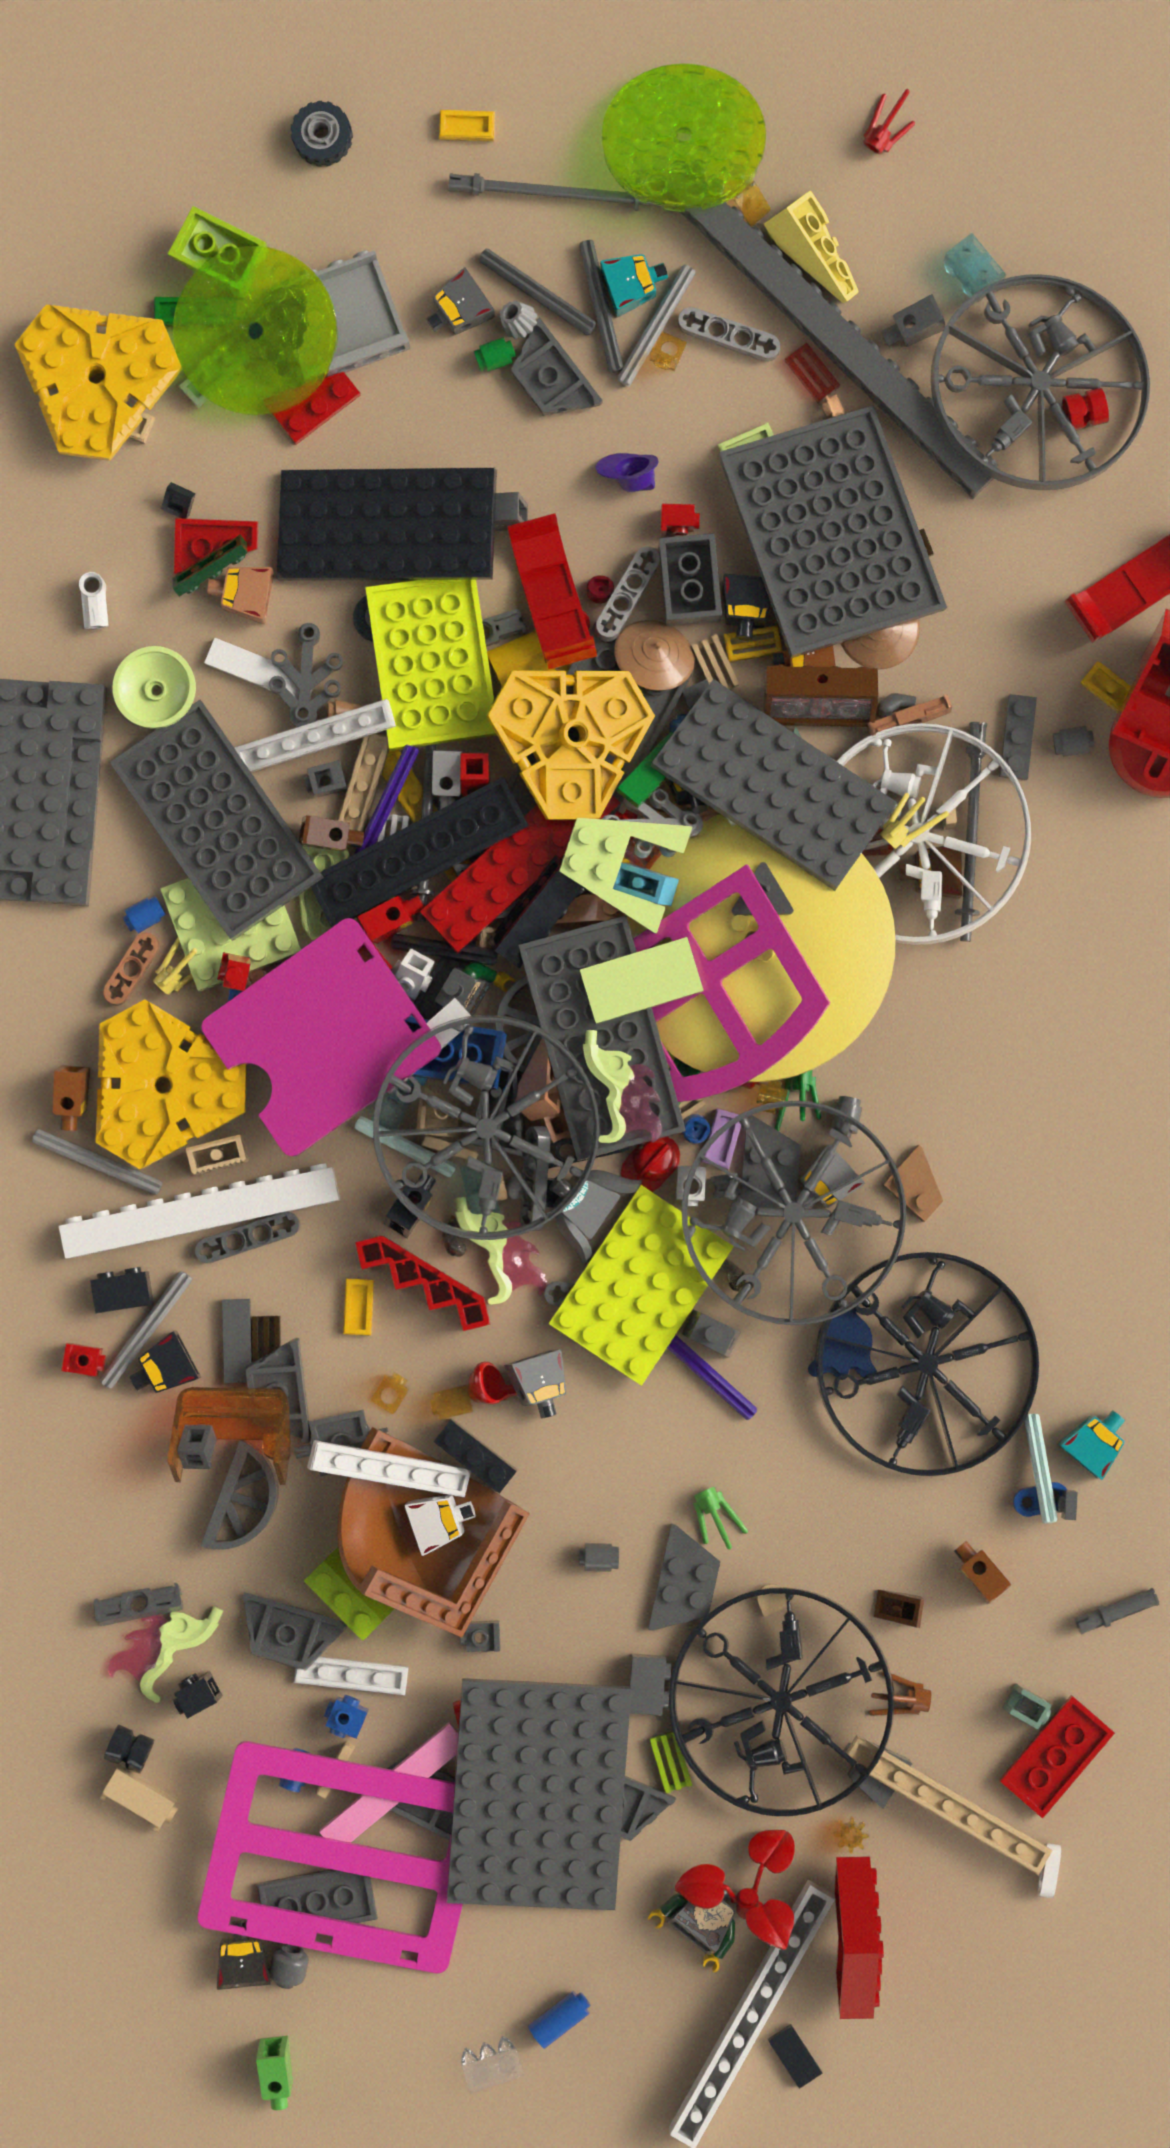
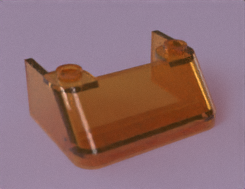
[167,1387,291,1485]

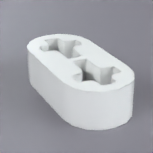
[1038,1843,1061,1898]

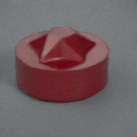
[587,575,614,604]

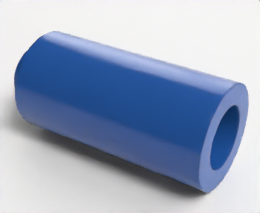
[528,1991,591,2049]

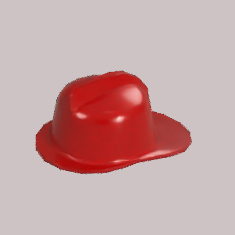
[621,1136,681,1193]

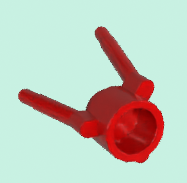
[863,89,915,154]

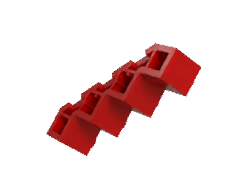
[355,1236,491,1331]

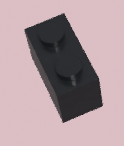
[90,1267,154,1314]

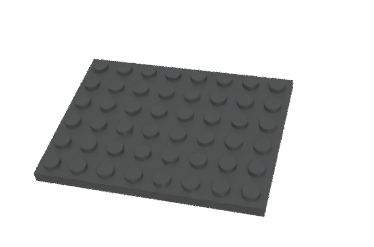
[718,405,947,658]
[447,1678,632,1910]

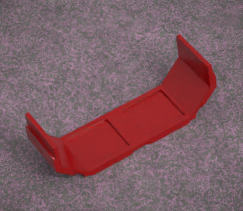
[507,513,597,670]
[1065,534,1170,643]

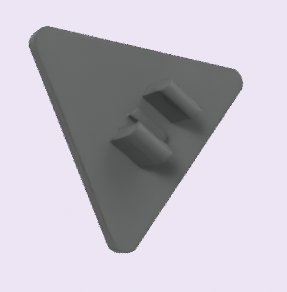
[732,862,794,916]

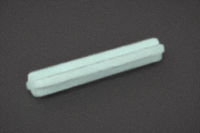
[355,1116,456,1177]
[1024,1414,1058,1524]

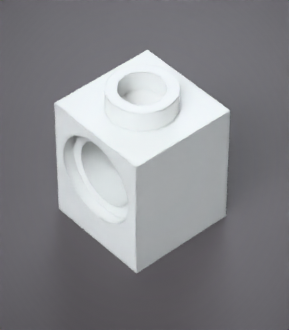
[676,1166,706,1206]

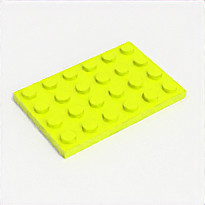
[365,580,497,751]
[549,1185,734,1386]

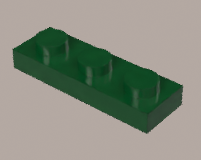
[172,534,248,597]

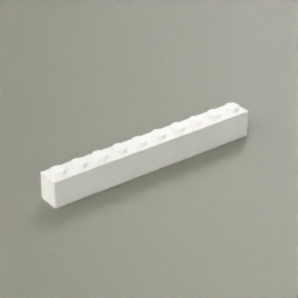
[59,1163,340,1259]
[669,1880,835,2148]

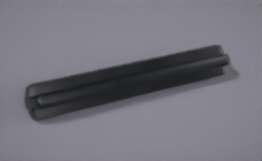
[390,934,498,966]

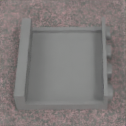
[272,250,410,384]

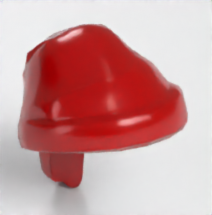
[467,1361,517,1405]

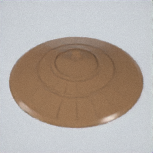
[841,619,920,669]
[614,620,695,691]

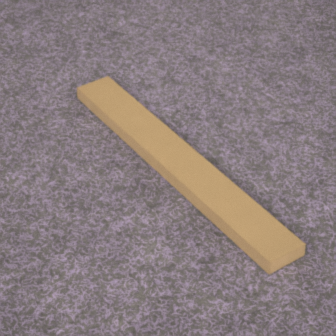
[842,1734,1052,1875]

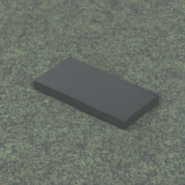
[257,1869,378,1941]

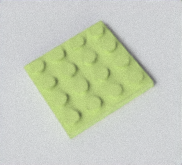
[160,878,301,992]

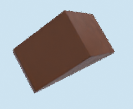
[874,1589,924,1628]

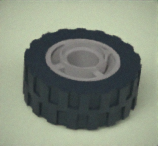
[291,100,353,166]

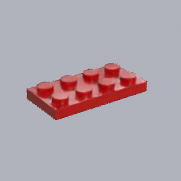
[999,1695,1115,1818]

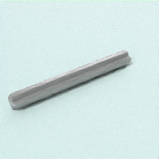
[618,265,695,387]
[32,1129,163,1195]
[100,1271,192,1389]

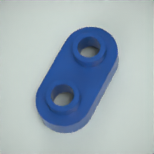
[1013,1482,1067,1517]

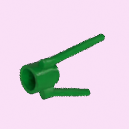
[774,1070,822,1131]

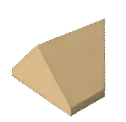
[417,1084,463,1138]

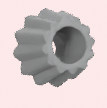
[500,300,537,340]

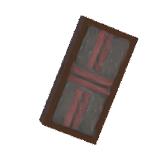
[763,665,879,727]

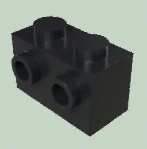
[173,1671,223,1719]

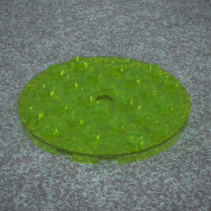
[602,63,766,212]
[173,246,338,415]

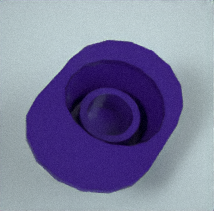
[596,453,659,492]

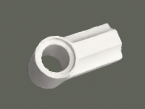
[79,572,109,629]

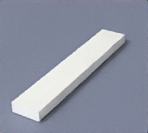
[235,699,396,773]
[307,1440,471,1497]

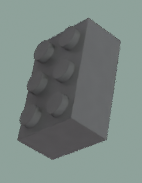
[659,533,722,626]

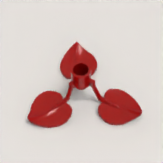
[675,1830,795,1950]

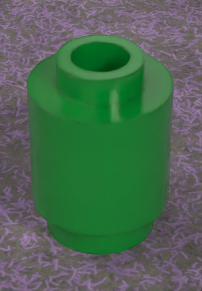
[474,337,516,372]

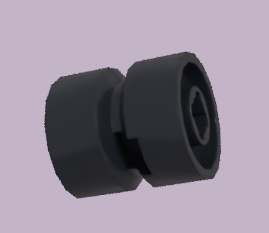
[104,1724,155,1774]

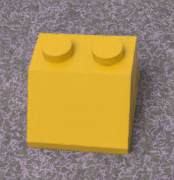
[487,630,556,688]

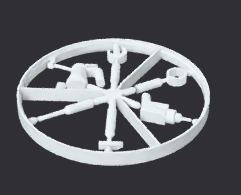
[836,723,1031,945]

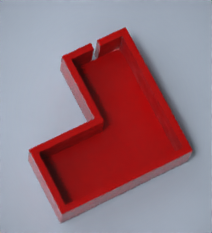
[834,1856,884,2019]

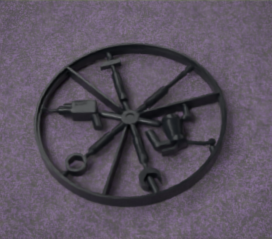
[815,1252,1039,1476]
[669,1587,895,1816]

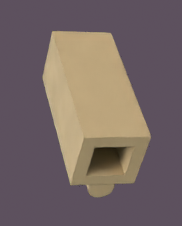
[100,1765,178,1833]

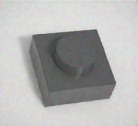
[1057,1490,1078,1520]

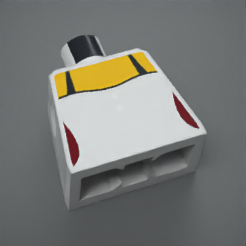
[405,1495,476,1556]

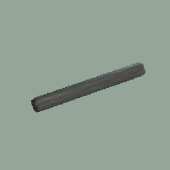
[579,240,623,373]
[479,248,596,335]

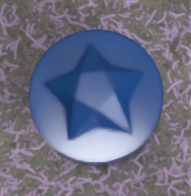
[682,1114,710,1143]

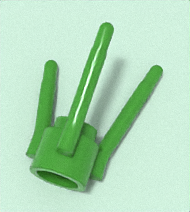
[693,1486,748,1550]

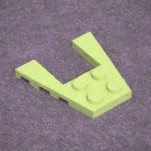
[559,818,692,933]

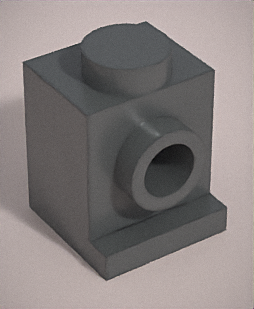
[304,760,347,798]
[177,1424,217,1469]
[460,1620,501,1652]

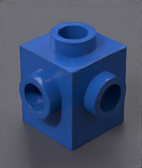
[323,1695,369,1739]

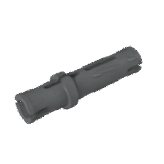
[1075,1588,1159,1635]

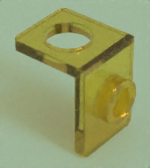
[720,175,771,226]
[650,332,686,371]
[371,1372,410,1414]

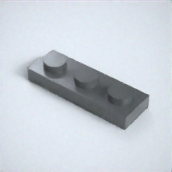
[999,694,1037,780]

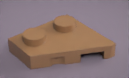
[883,1145,943,1222]

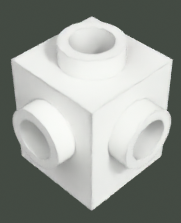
[392,949,435,1000]

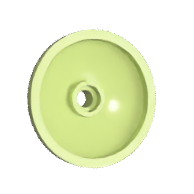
[113,646,196,729]

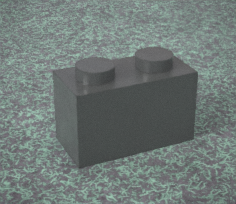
[630,1653,671,1716]

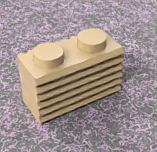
[186,1134,249,1175]

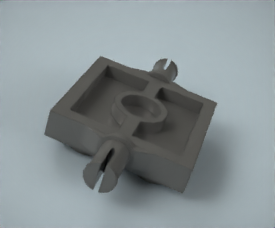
[294,1409,389,1477]

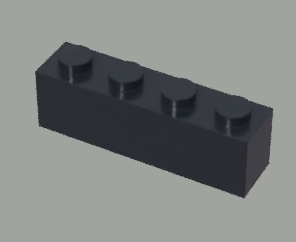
[487,855,585,968]

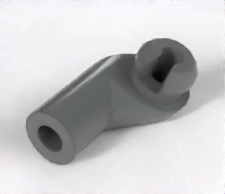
[877,693,916,719]

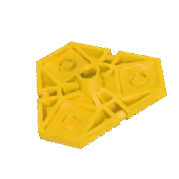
[15,304,182,461]
[486,671,655,820]
[96,999,247,1170]

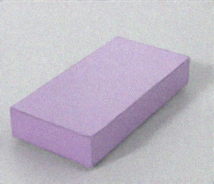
[702,1108,741,1169]

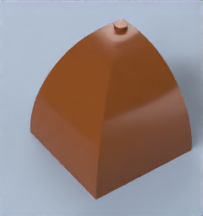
[337,1427,530,1637]

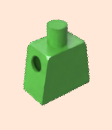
[256,2035,293,2110]

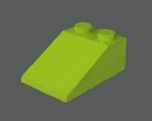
[168,206,269,300]

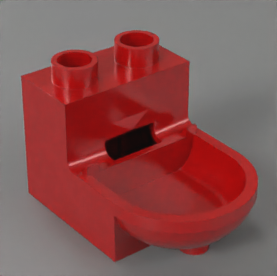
[1109,609,1170,798]

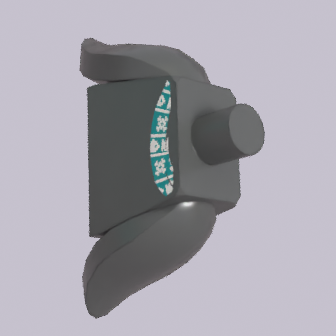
[549,1170,642,1266]

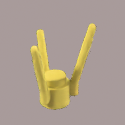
[880,793,949,849]
[153,937,197,995]

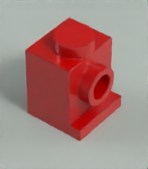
[660,503,700,537]
[217,952,251,991]
[61,1343,106,1376]

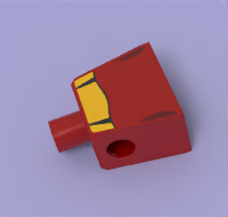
[358,894,425,944]

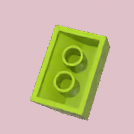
[304,1547,395,1641]

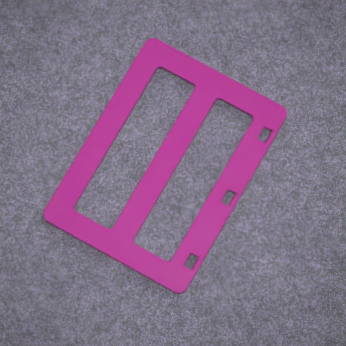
[198,1741,463,1974]

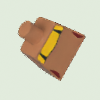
[207,567,274,624]

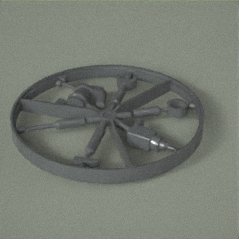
[930,274,1150,490]
[373,1015,599,1240]
[682,1101,906,1325]

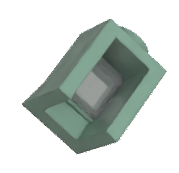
[1002,1684,1052,1729]

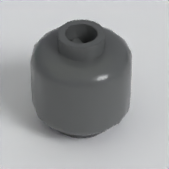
[269,1944,309,1989]

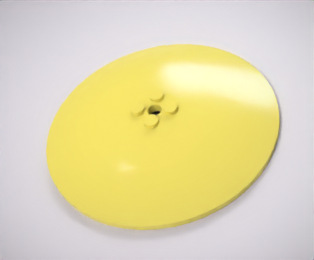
[625,814,896,1082]

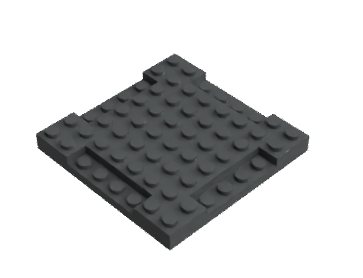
[0,679,107,906]

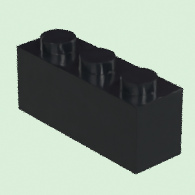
[433,1418,517,1494]

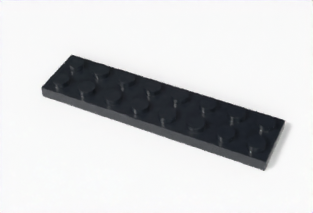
[311,777,529,928]

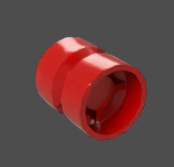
[1062,388,1109,430]

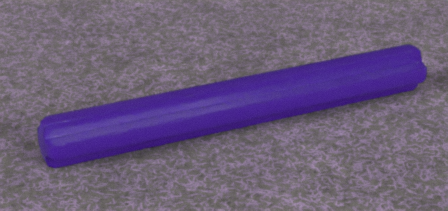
[354,745,419,854]
[667,1335,757,1420]

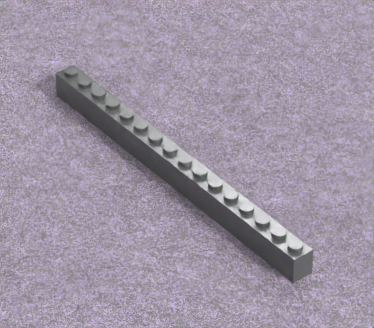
[663,165,998,499]

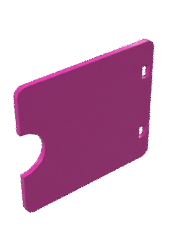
[202,918,441,1156]

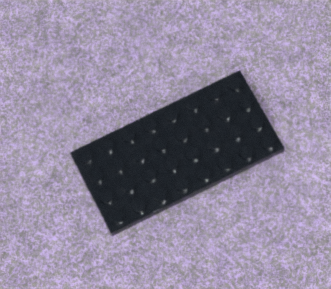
[276,467,497,581]

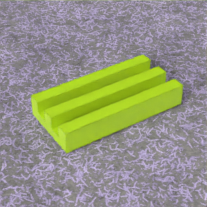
[650,1731,693,1793]

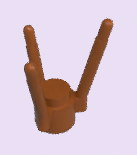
[869,1672,932,1716]

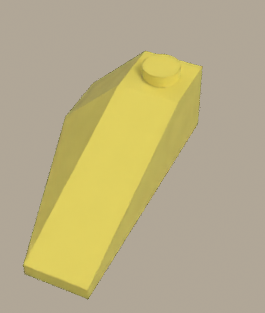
[764,190,859,304]

